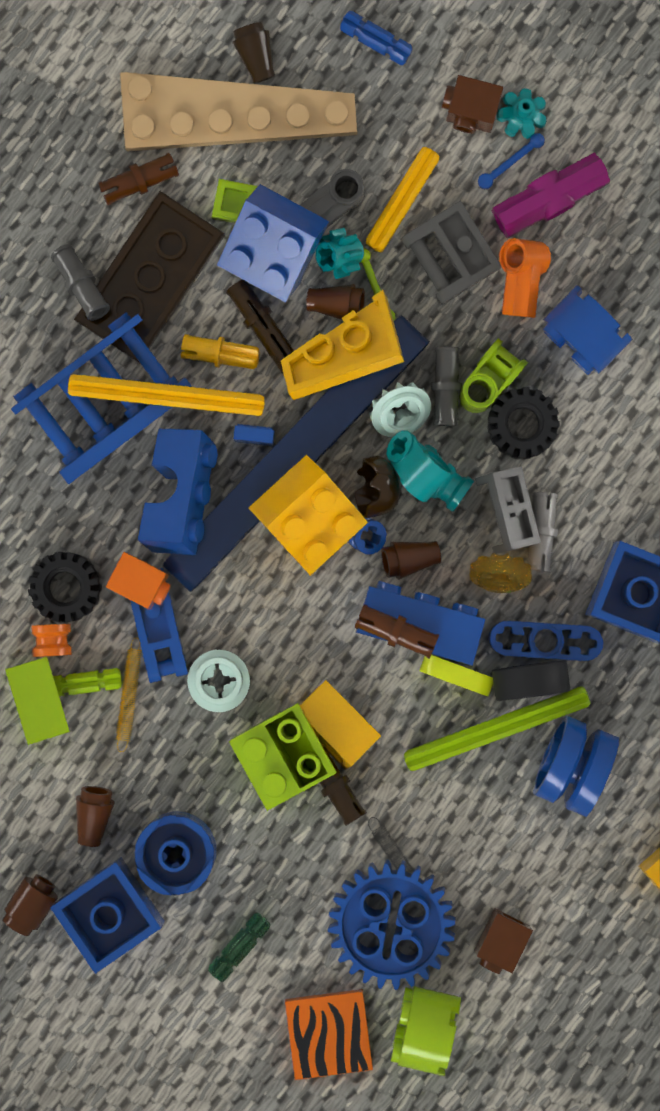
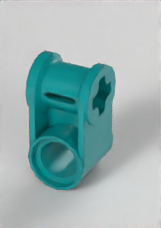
[386,430,453,502]

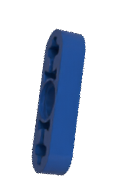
[489,621,603,661]

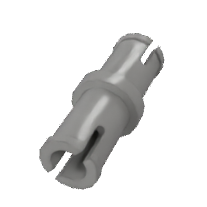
[526,492,558,573]

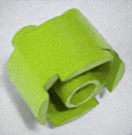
[390,986,461,1076]

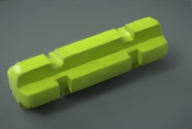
[53,668,122,697]

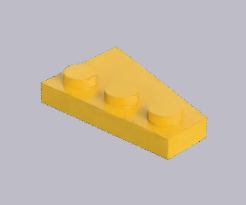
[281,290,404,400]

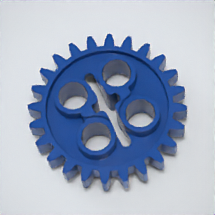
[328,860,456,990]

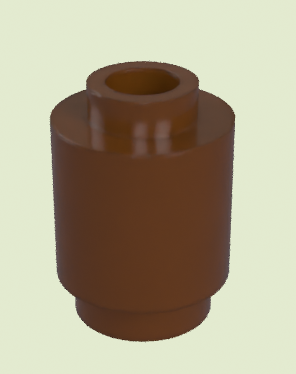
[2,874,58,936]

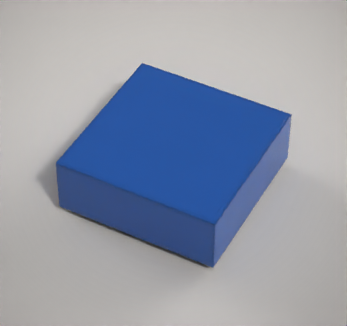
[233,424,275,447]

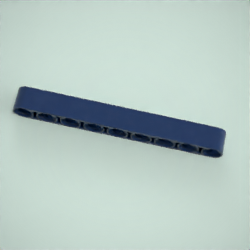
[162,315,430,592]

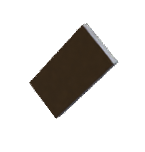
[74,191,225,364]

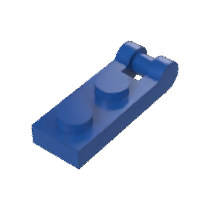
[130,568,189,683]

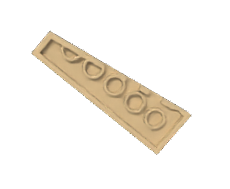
[120,72,357,151]

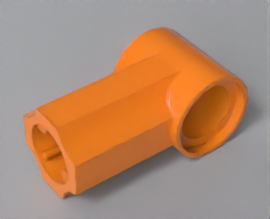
[499,238,551,318]

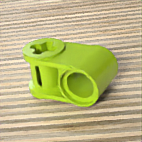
[459,338,529,413]

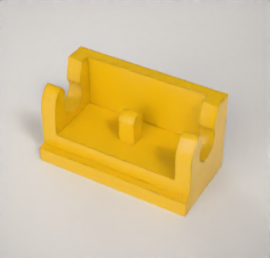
[300,680,381,769]

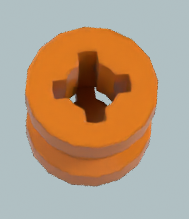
[31,624,72,657]

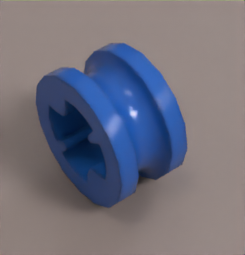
[348,518,387,554]

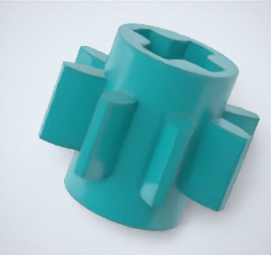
[316,228,364,279]

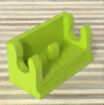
[5,657,70,745]

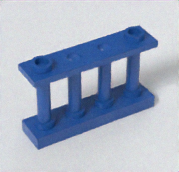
[11,312,192,484]

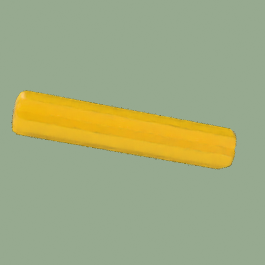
[366,147,439,252]

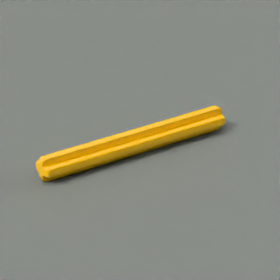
[68,374,265,416]

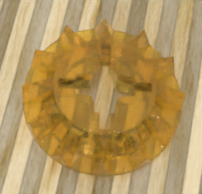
[469,553,532,593]

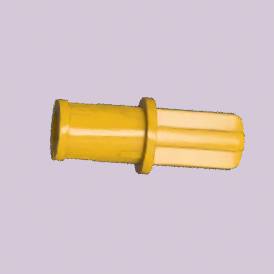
[181,334,260,369]

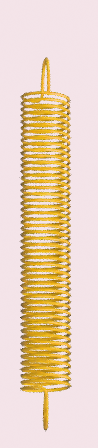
[116,637,142,752]

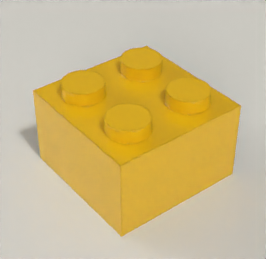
[249,455,368,576]

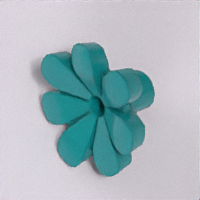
[496,88,547,139]

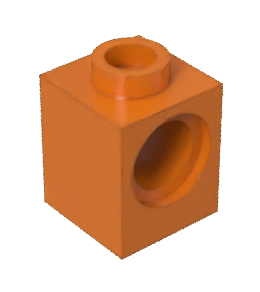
[106,552,171,609]

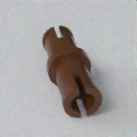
[98,153,179,206]
[355,604,439,659]

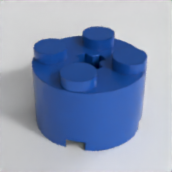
[543,285,633,375]
[135,811,217,895]

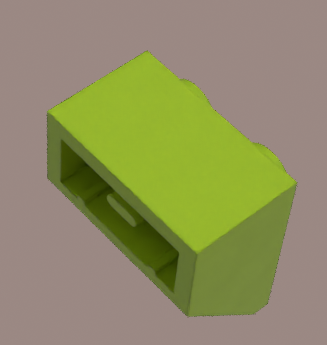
[229,703,337,811]

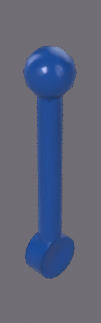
[478,133,545,190]

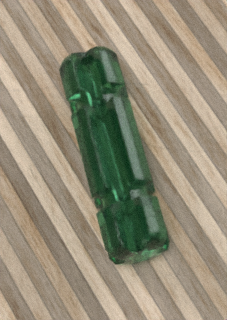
[208,913,271,982]

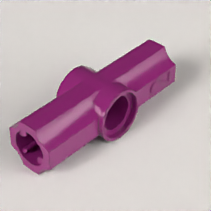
[491,152,611,239]

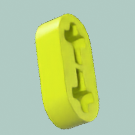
[419,655,494,697]

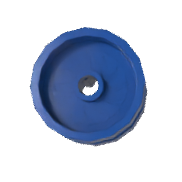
[533,715,619,817]

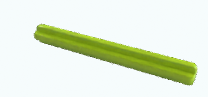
[404,686,590,771]

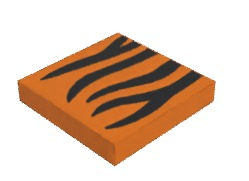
[285,989,373,1080]

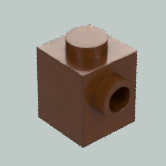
[442,75,503,134]

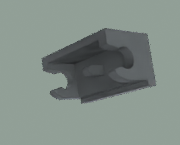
[475,467,541,554]

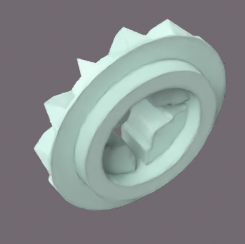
[369,382,431,437]
[187,650,250,712]

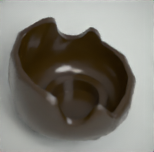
[354,456,401,518]

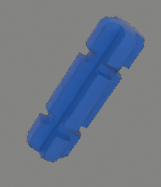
[340,11,413,65]

